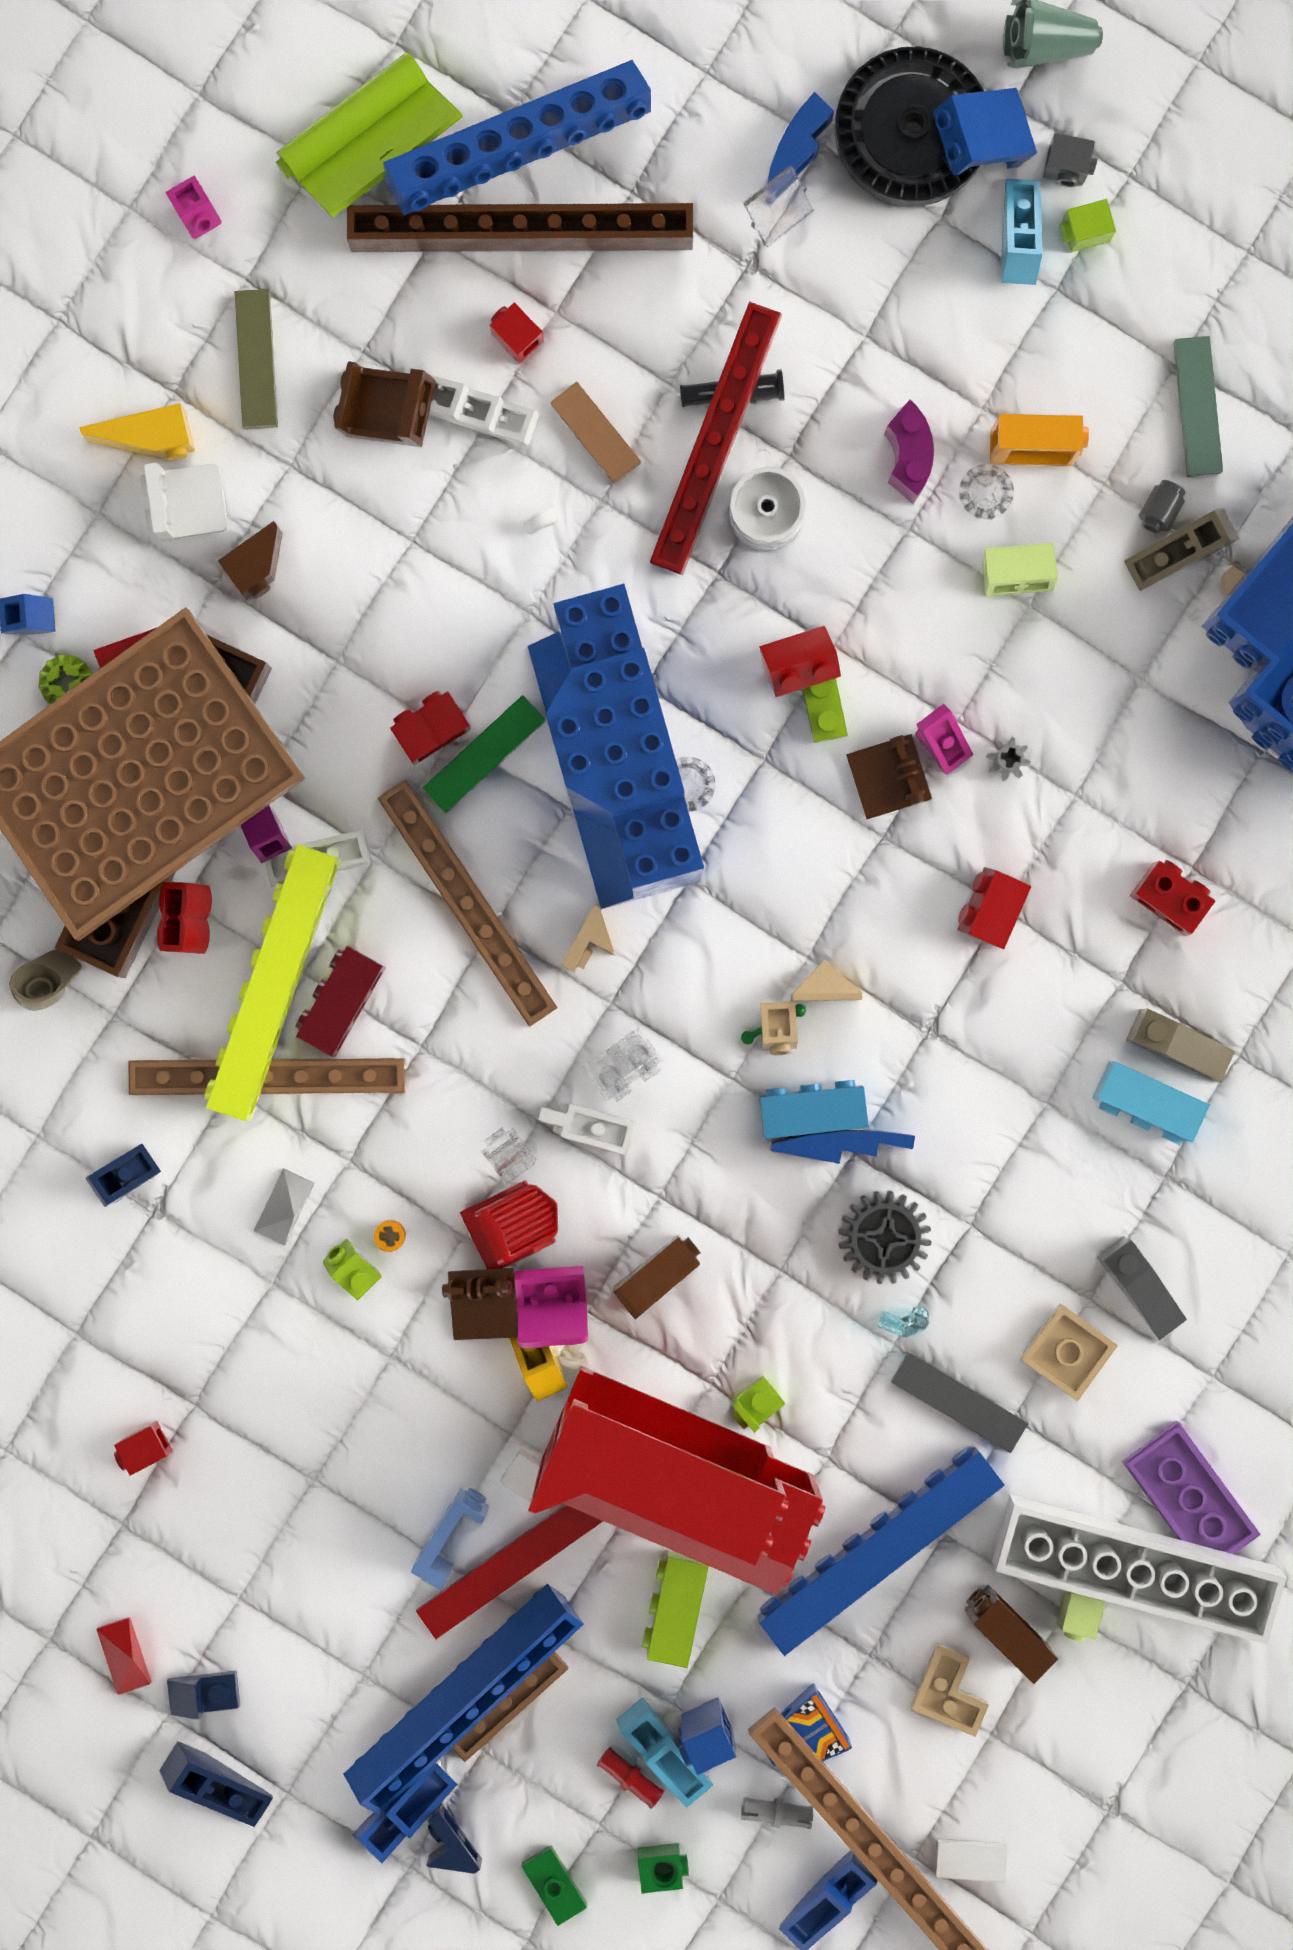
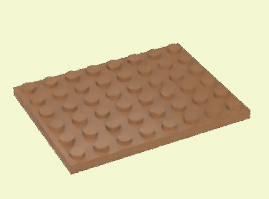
[0,607,306,941]

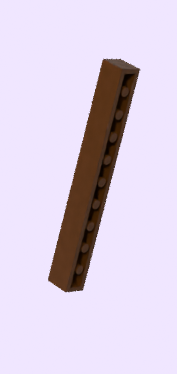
[347,203,693,252]

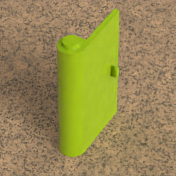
[275,52,463,218]

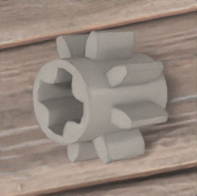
[986,737,1031,781]

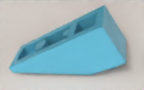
[1001,178,1042,285]

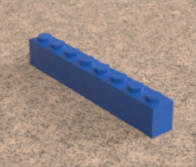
[757,1447,1005,1657]
[343,1583,584,1815]

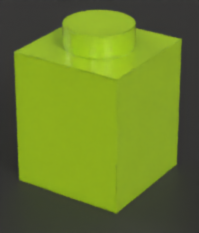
[1059,198,1116,253]

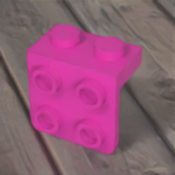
[514,1266,588,1348]

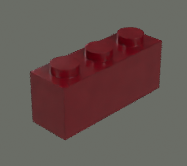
[295,946,386,1057]

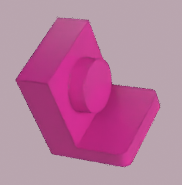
[165,175,222,239]

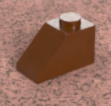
[218,521,283,600]

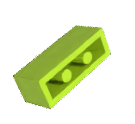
[641,1550,709,1668]

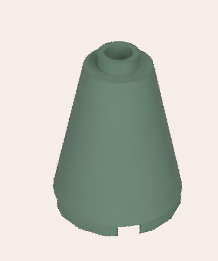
[1003,0,1103,69]

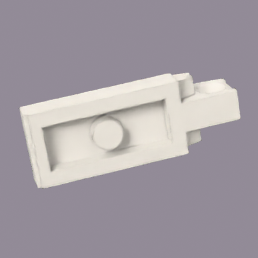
[538,1103,636,1155]

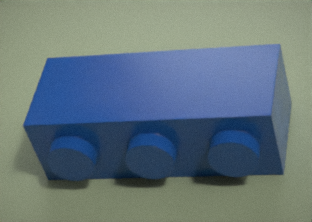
[678,1697,736,1775]

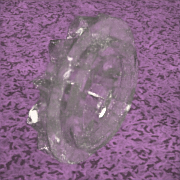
[959,464,1014,520]
[676,757,715,812]

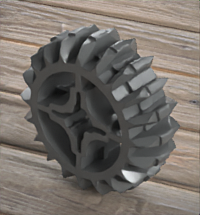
[838,1190,932,1284]

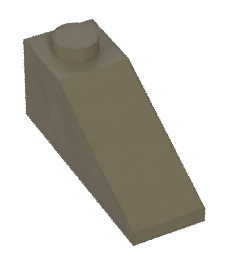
[1124,509,1240,591]
[1126,1008,1235,1083]

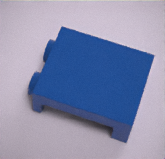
[933,88,1037,175]

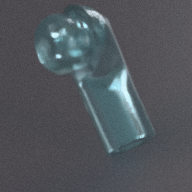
[877,1306,930,1337]

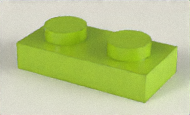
[802,678,848,743]

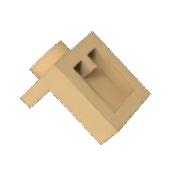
[760,1001,798,1055]

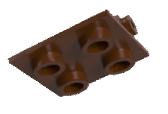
[846,734,932,820]
[442,1268,518,1340]

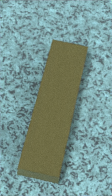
[234,289,278,430]

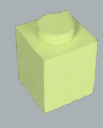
[1056,1591,1105,1642]

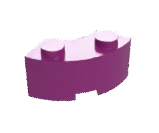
[884,399,934,504]

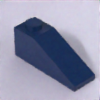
[159,1741,273,1827]

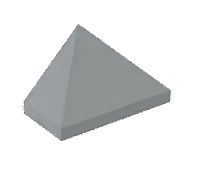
[254,1168,315,1246]

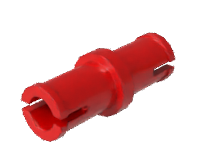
[596,1747,665,1809]

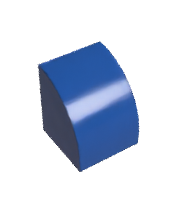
[0,594,56,635]

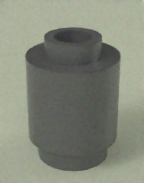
[1138,480,1186,534]

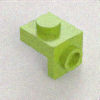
[323,1239,382,1301]

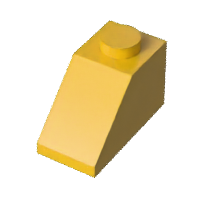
[509,1337,568,1402]

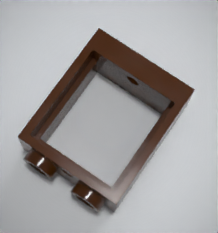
[965,1584,1058,1684]

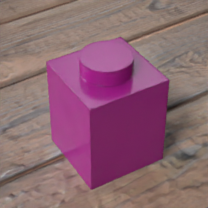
[240,804,292,864]

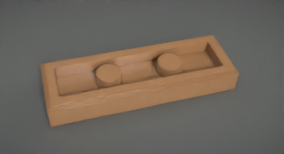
[550,381,641,485]

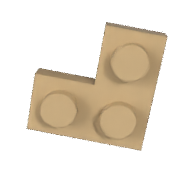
[910,1643,989,1737]

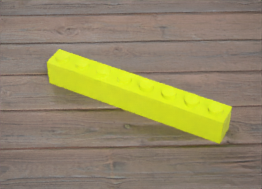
[204,844,341,1121]

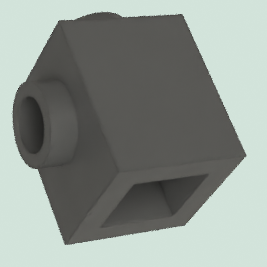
[1042,133,1098,187]

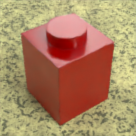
[489,302,544,364]
[114,1421,173,1476]

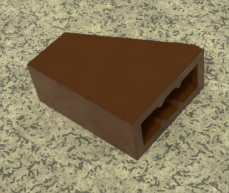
[613,1234,701,1320]

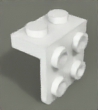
[140,463,228,541]

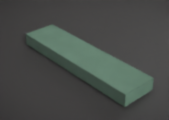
[1173,336,1223,477]

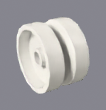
[728,466,806,551]

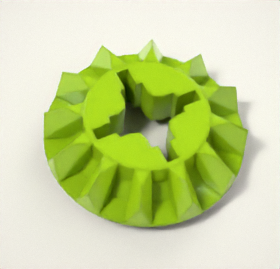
[38,654,92,704]

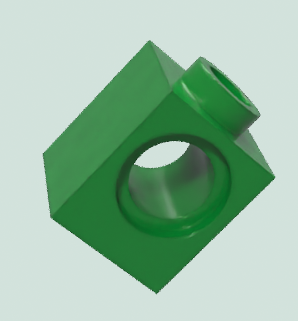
[638,1843,689,1894]

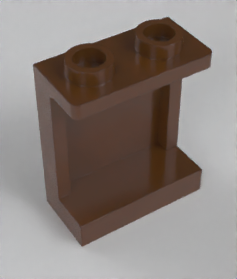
[333,361,436,447]

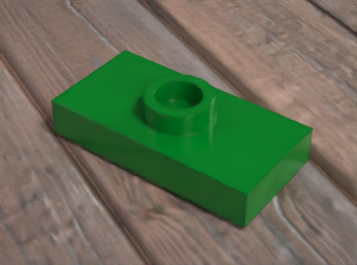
[521,1845,587,1926]

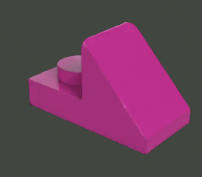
[915,704,974,775]

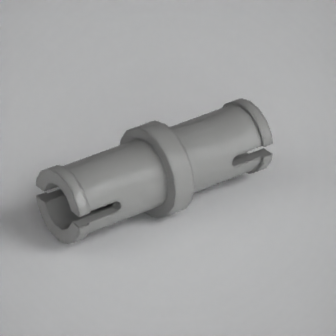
[741,1797,813,1829]

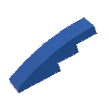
[770,1130,915,1164]

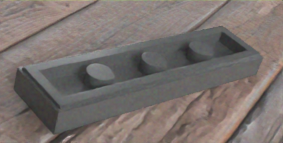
[891,1352,1028,1453]

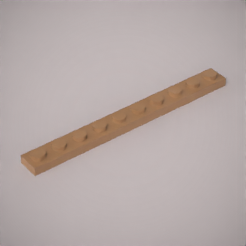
[748,1707,989,1950]

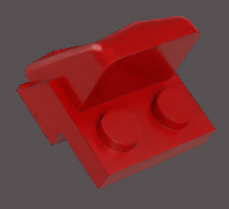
[459,1180,559,1269]

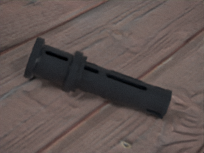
[680,369,785,407]

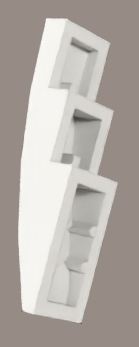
[403,368,539,446]

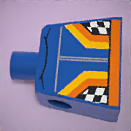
[766,1683,852,1766]

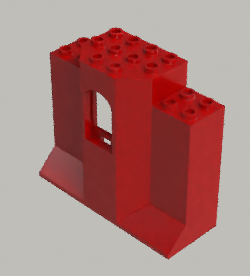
[528,1366,826,1595]

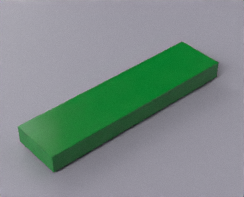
[422,695,546,814]

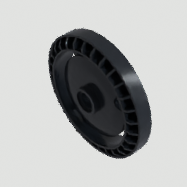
[834,46,984,207]

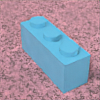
[1092,1061,1210,1145]

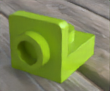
[731,1375,786,1433]

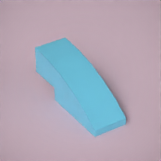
[616,1697,713,1808]

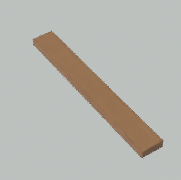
[377,779,558,1027]
[128,1058,405,1095]

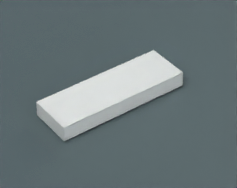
[264,829,371,887]

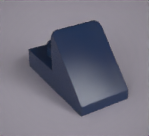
[85,1143,161,1207]
[167,1670,241,1719]
[426,1803,482,1874]

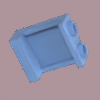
[411,1487,489,1591]

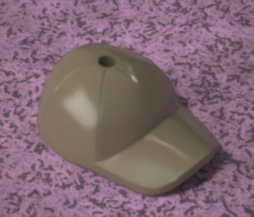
[9,949,82,1011]

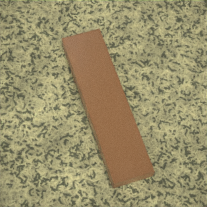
[452,1652,569,1762]

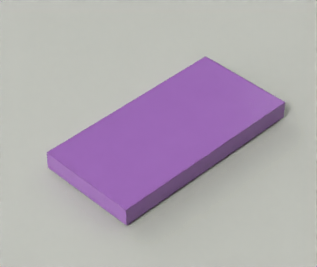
[1121,1421,1261,1554]

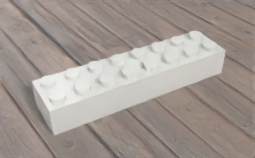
[991,1494,1287,1645]

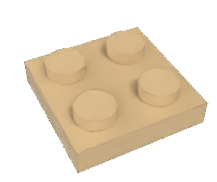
[1020,1303,1118,1401]

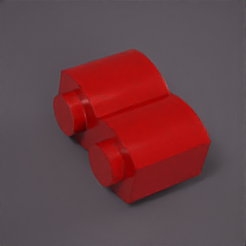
[390,691,471,766]
[157,882,212,954]

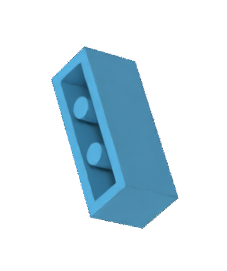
[759,1079,869,1139]

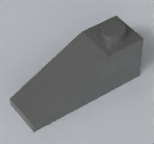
[1097,1236,1187,1340]

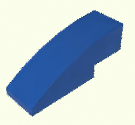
[765,92,834,204]
[352,1763,458,1863]
[779,1850,878,1950]

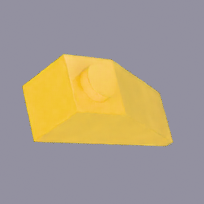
[79,403,195,461]

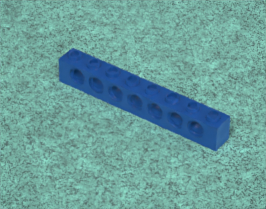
[383,59,651,215]

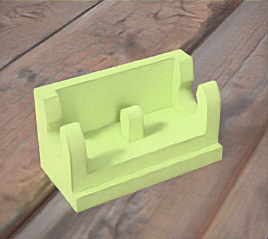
[982,543,1058,596]

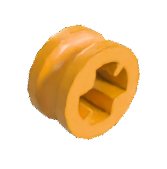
[374,1220,406,1252]

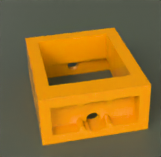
[990,414,1089,466]

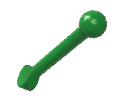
[741,1004,806,1045]

